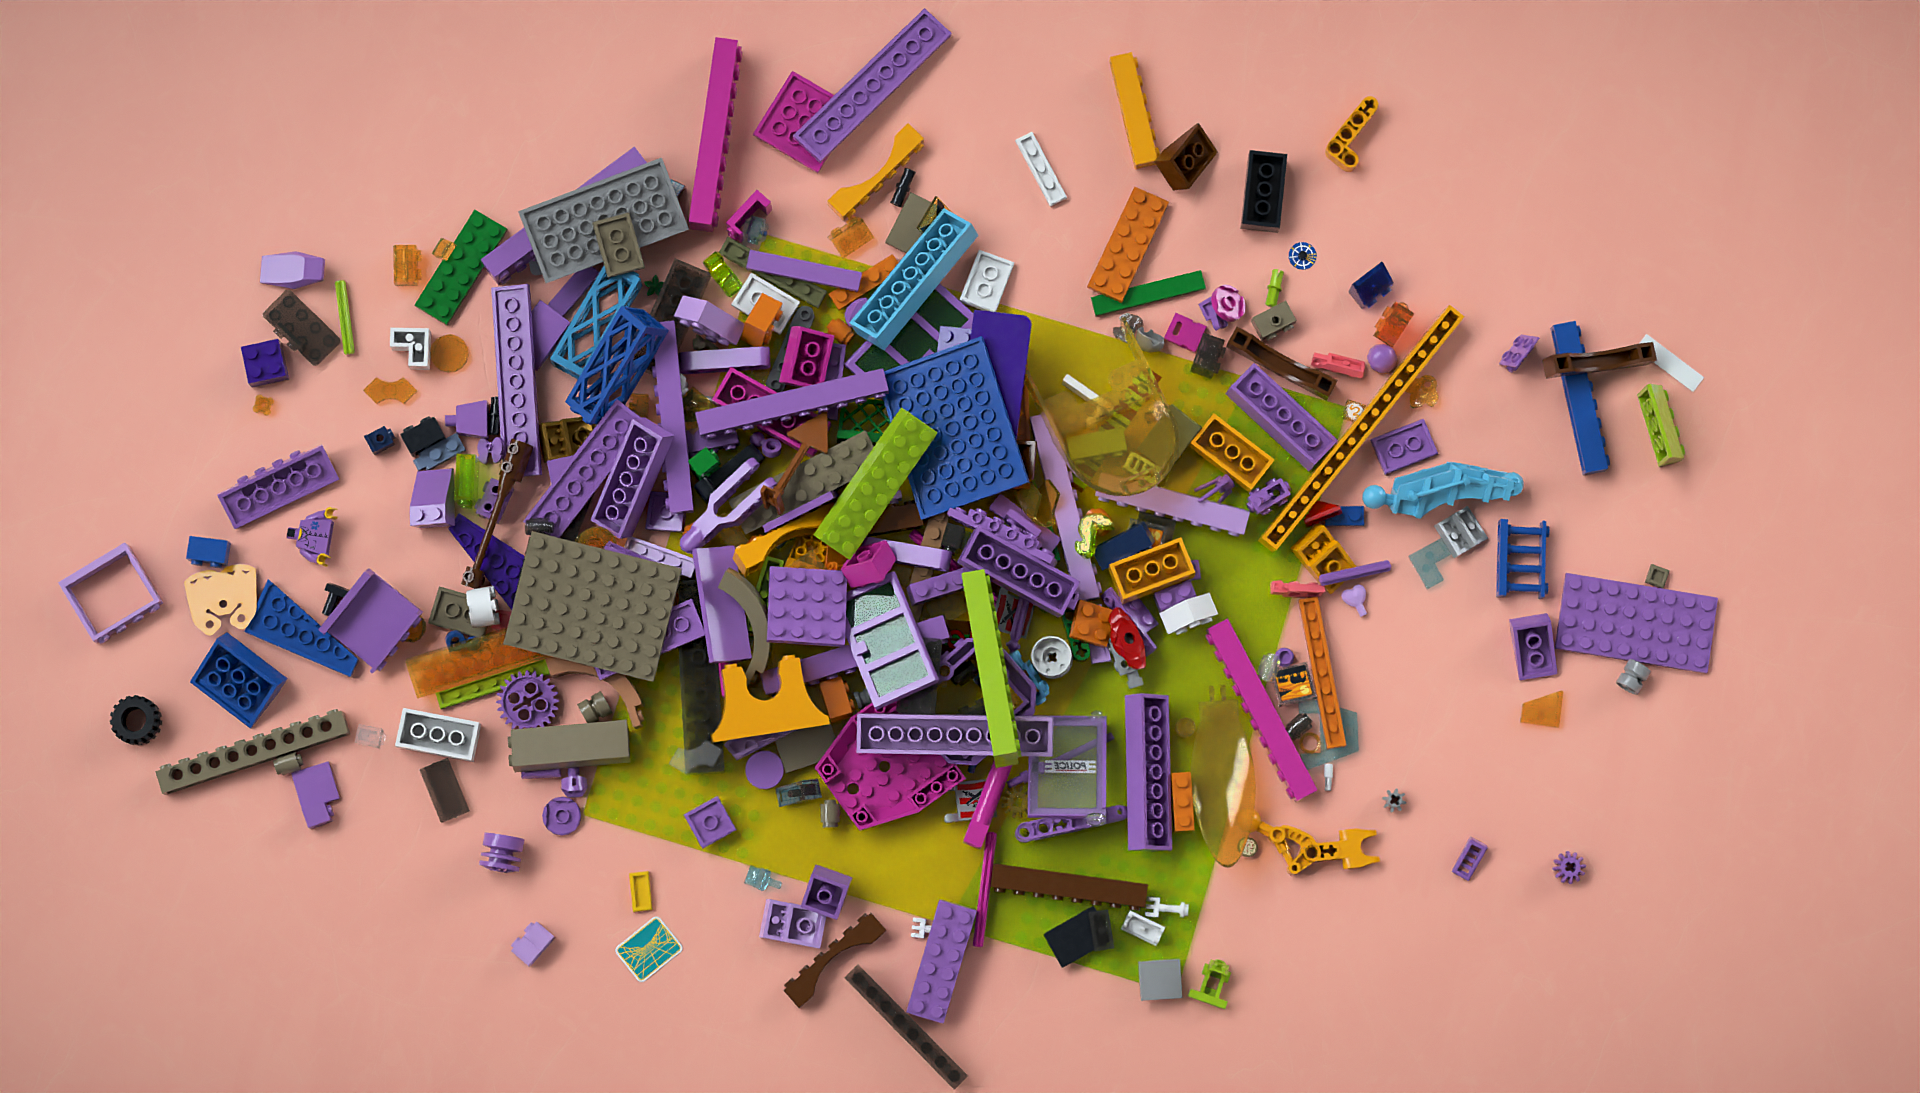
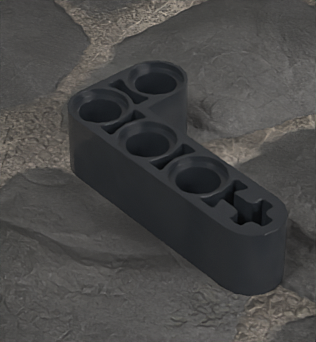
[694,443,765,505]

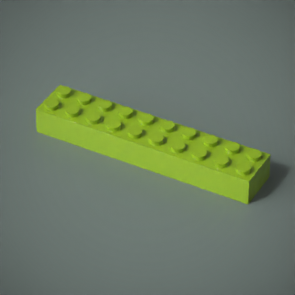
[961,569,1022,768]

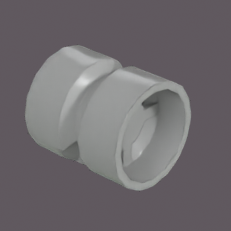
[1616,659,1651,695]

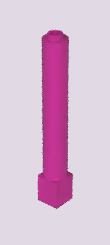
[963,761,1013,850]

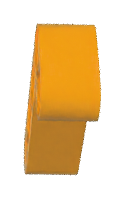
[1325,96,1378,172]

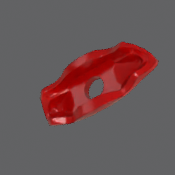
[1108,607,1146,669]

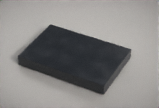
[1043,905,1113,968]

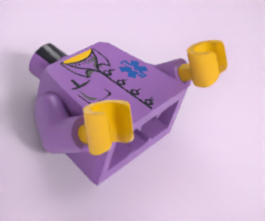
[287,507,338,567]

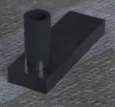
[322,583,349,616]

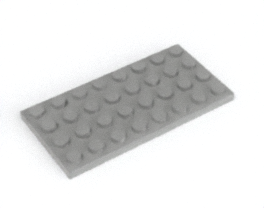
[518,158,689,283]

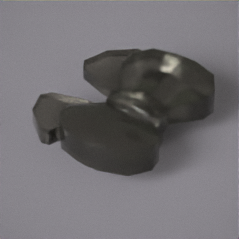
[1113,313,1144,344]

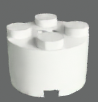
[466,586,500,628]

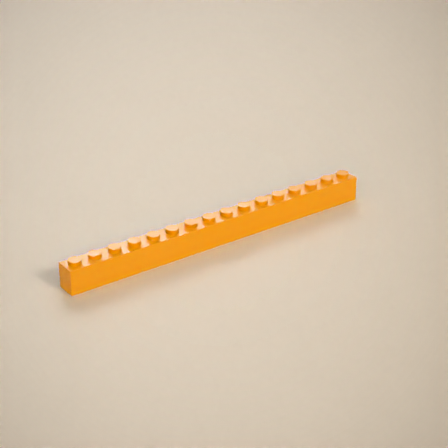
[1258,305,1465,553]

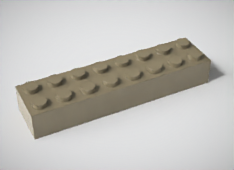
[728,430,874,535]

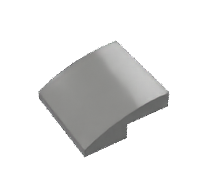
[1434,506,1488,558]
[1138,959,1183,1001]

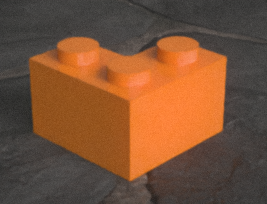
[741,293,783,347]

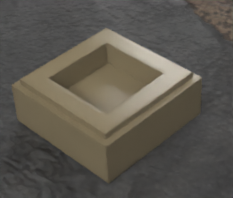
[1644,564,1670,589]

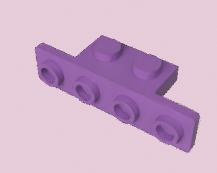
[989,494,1061,552]
[1101,587,1158,657]

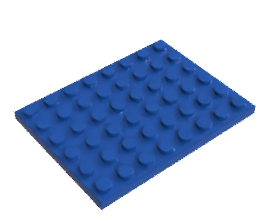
[883,336,1030,520]

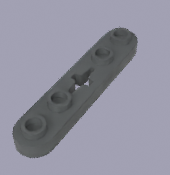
[766,306,815,393]

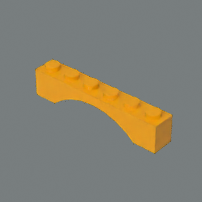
[827,123,924,221]
[733,502,834,577]

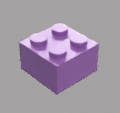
[801,865,852,920]

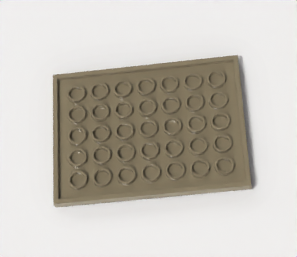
[503,531,682,682]

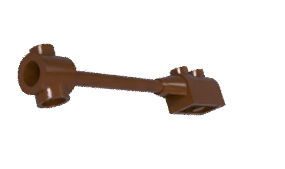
[461,438,534,589]

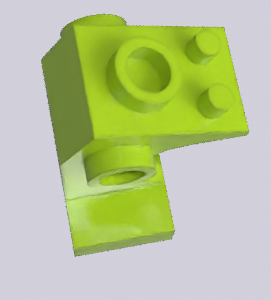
[1187,959,1231,1009]

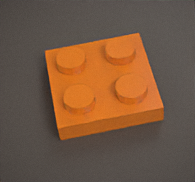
[1069,599,1112,648]

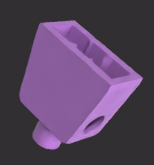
[445,400,489,439]

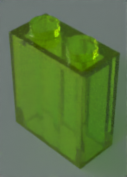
[454,454,480,509]

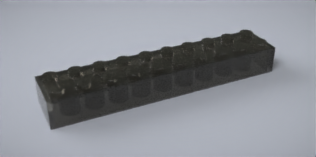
[675,580,725,776]

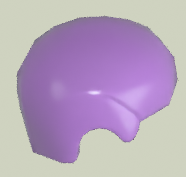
[1367,344,1397,373]

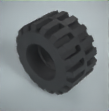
[110,695,162,745]

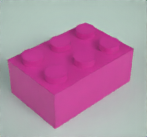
[779,326,834,388]

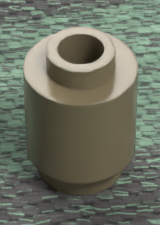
[273,751,304,775]
[821,800,840,827]

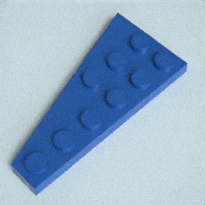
[244,579,359,677]

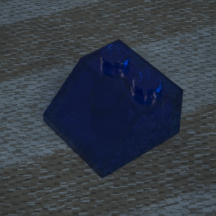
[1348,262,1394,309]

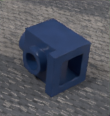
[364,426,396,455]

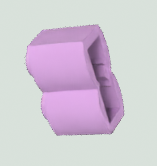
[511,921,555,967]

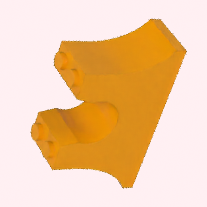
[711,654,830,743]

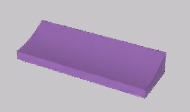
[1225,363,1338,471]
[692,545,752,663]

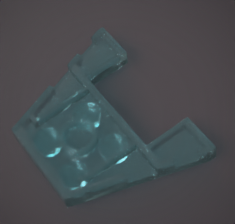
[1298,697,1359,770]

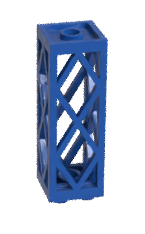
[565,306,669,425]

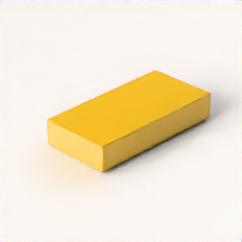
[629,871,653,912]

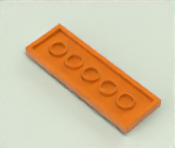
[1087,186,1169,303]

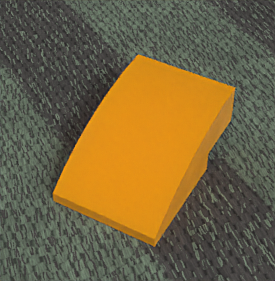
[1290,523,1356,594]

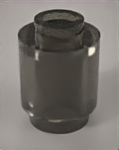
[525,518,554,536]
[951,659,978,687]
[1285,713,1313,741]

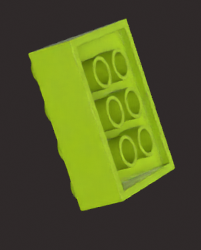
[1637,384,1685,467]

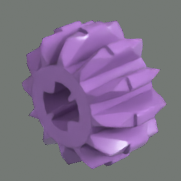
[1552,851,1586,884]

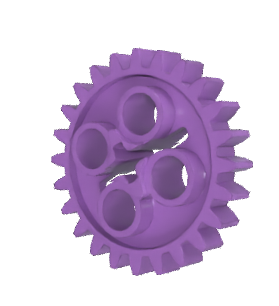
[496,670,559,729]

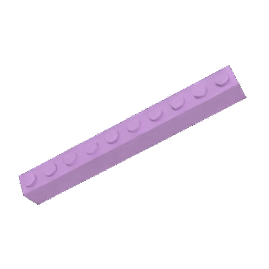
[1029,412,1102,601]

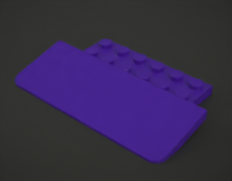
[937,310,1032,441]

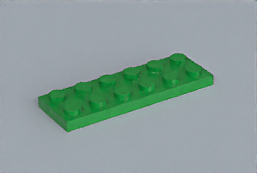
[414,209,507,326]

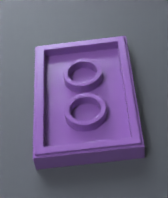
[1370,419,1438,475]

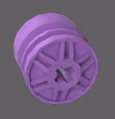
[479,832,525,873]

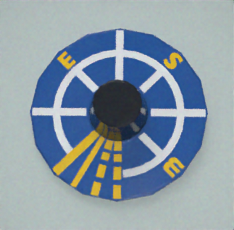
[1288,242,1317,270]

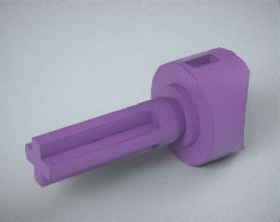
[561,767,588,798]

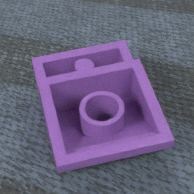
[531,300,570,371]

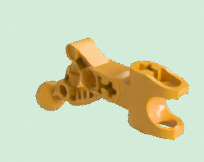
[1237,809,1380,875]

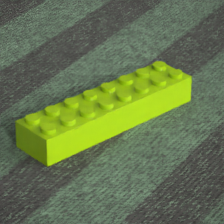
[813,408,938,560]

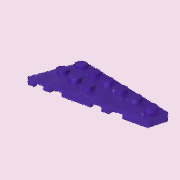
[448,513,525,610]

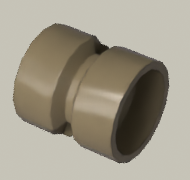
[577,691,613,723]

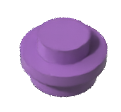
[1275,648,1294,667]

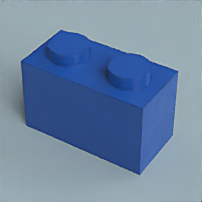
[186,536,231,568]

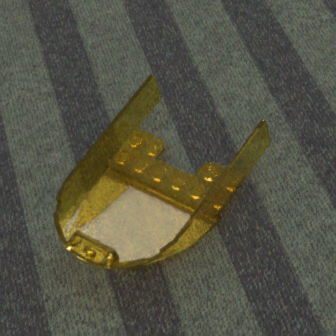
[1024,317,1179,496]

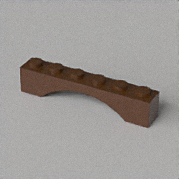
[1226,326,1338,401]
[1542,342,1657,379]
[783,913,887,1008]

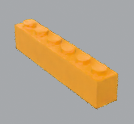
[1109,52,1160,169]

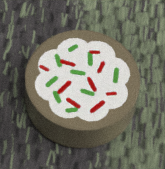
[1238,837,1258,857]

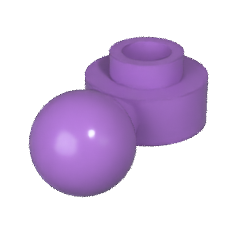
[750,432,781,458]

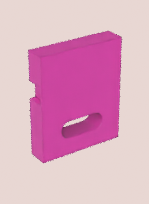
[1164,312,1207,353]

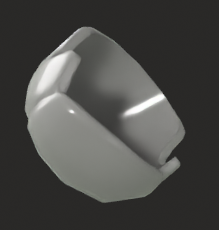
[1136,327,1165,352]

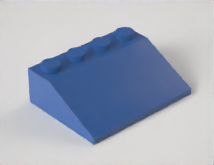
[190,632,288,728]

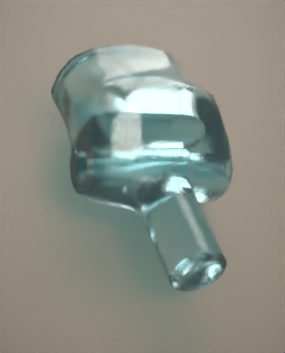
[744,865,782,891]

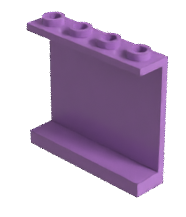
[318,568,423,674]

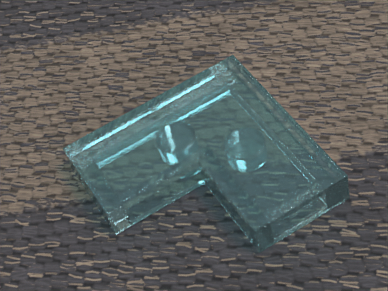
[1408,538,1451,589]

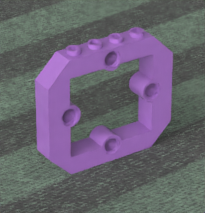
[907,638,1037,765]

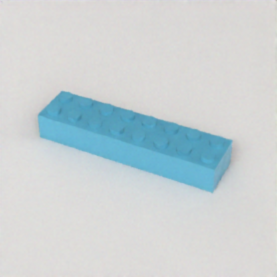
[849,208,979,350]

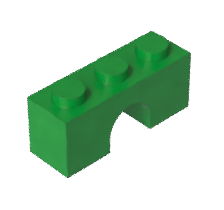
[688,447,721,481]

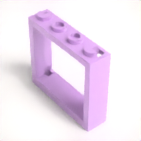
[58,542,163,644]

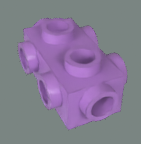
[1246,478,1291,516]

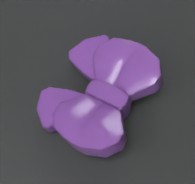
[477,437,505,464]

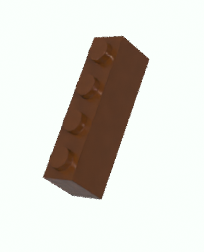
[867,500,923,537]

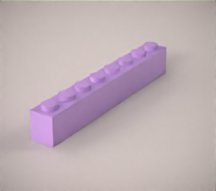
[1095,472,1250,537]

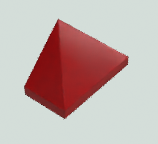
[1304,500,1342,527]

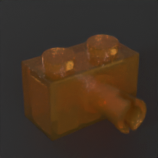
[1373,301,1415,348]

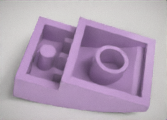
[759,899,826,949]

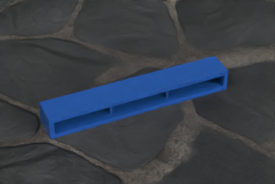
[1550,321,1610,476]

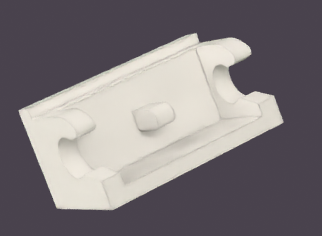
[1121,911,1165,946]

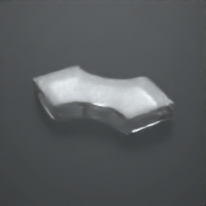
[669,740,722,774]

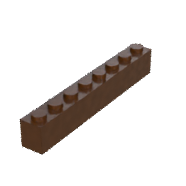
[990,864,1148,911]

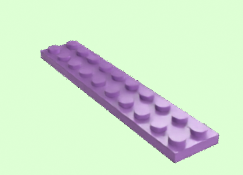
[793,8,952,163]
[491,284,542,477]

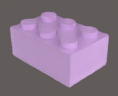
[674,296,744,346]

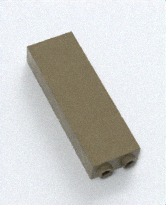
[508,720,631,773]

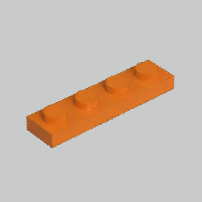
[828,254,898,311]

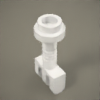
[1145,897,1189,918]
[911,918,931,938]

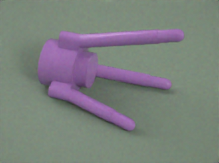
[1194,474,1235,503]

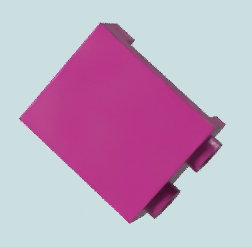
[726,190,772,243]

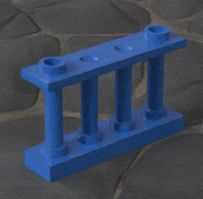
[1496,519,1550,599]

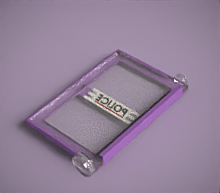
[1028,711,1107,826]

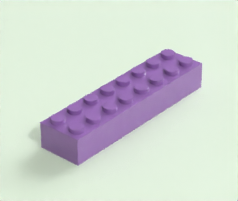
[1125,693,1172,852]

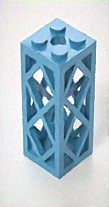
[550,266,643,380]

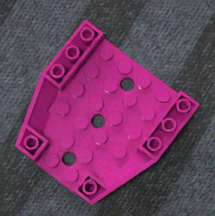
[815,684,966,830]

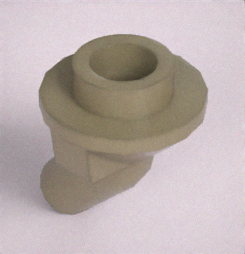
[693,334,719,351]

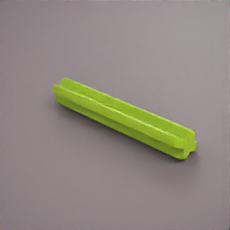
[335,280,355,355]

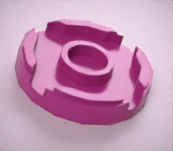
[1211,284,1246,322]

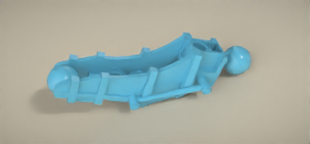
[1362,462,1524,519]

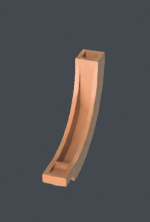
[545,656,645,729]

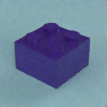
[241,339,289,388]

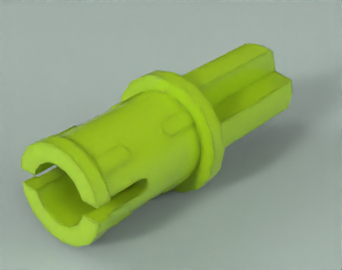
[1265,269,1284,307]

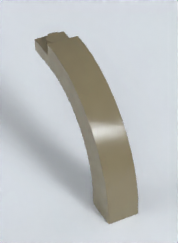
[718,567,773,687]

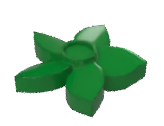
[644,275,667,297]

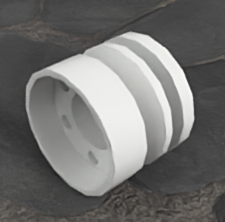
[1031,636,1073,679]

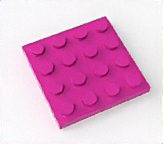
[753,71,834,173]

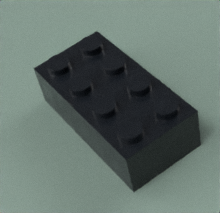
[1240,150,1288,233]

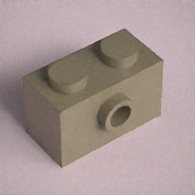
[1251,301,1297,341]

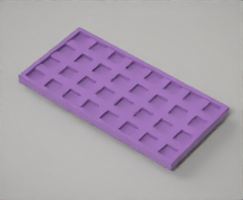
[1554,573,1718,674]

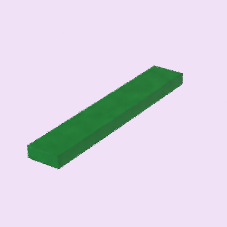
[1091,270,1206,317]

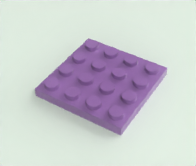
[767,566,847,647]

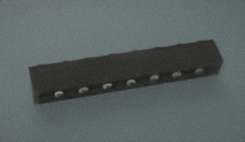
[844,964,968,1090]

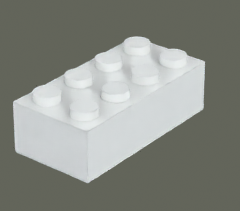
[395,708,481,762]

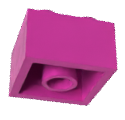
[841,540,896,588]

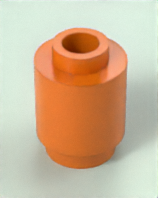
[826,318,856,346]

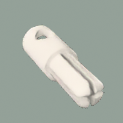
[1324,764,1333,791]

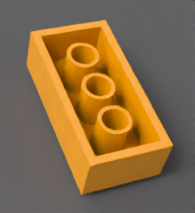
[1189,413,1274,493]
[1108,537,1195,604]

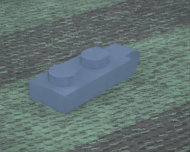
[413,433,466,471]

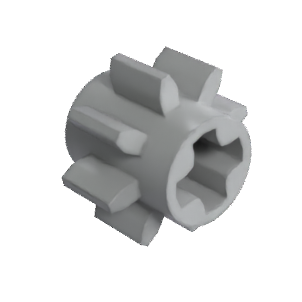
[1382,788,1406,813]

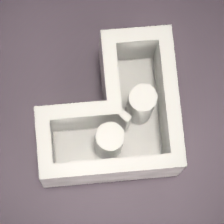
[390,328,431,370]
[1159,593,1218,635]

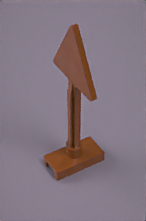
[760,412,828,516]

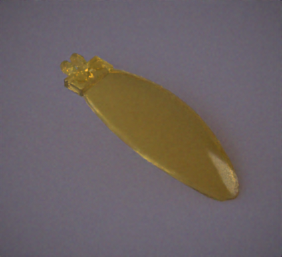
[1191,685,1256,868]

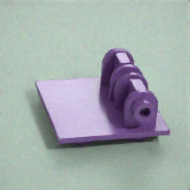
[1499,334,1540,373]

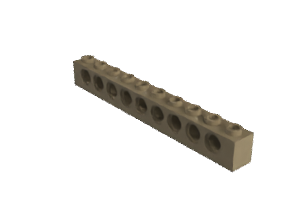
[155,709,350,795]

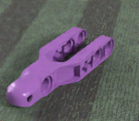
[680,458,778,554]
[1015,805,1128,843]

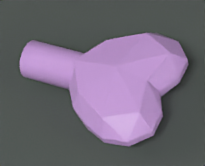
[1341,584,1367,617]

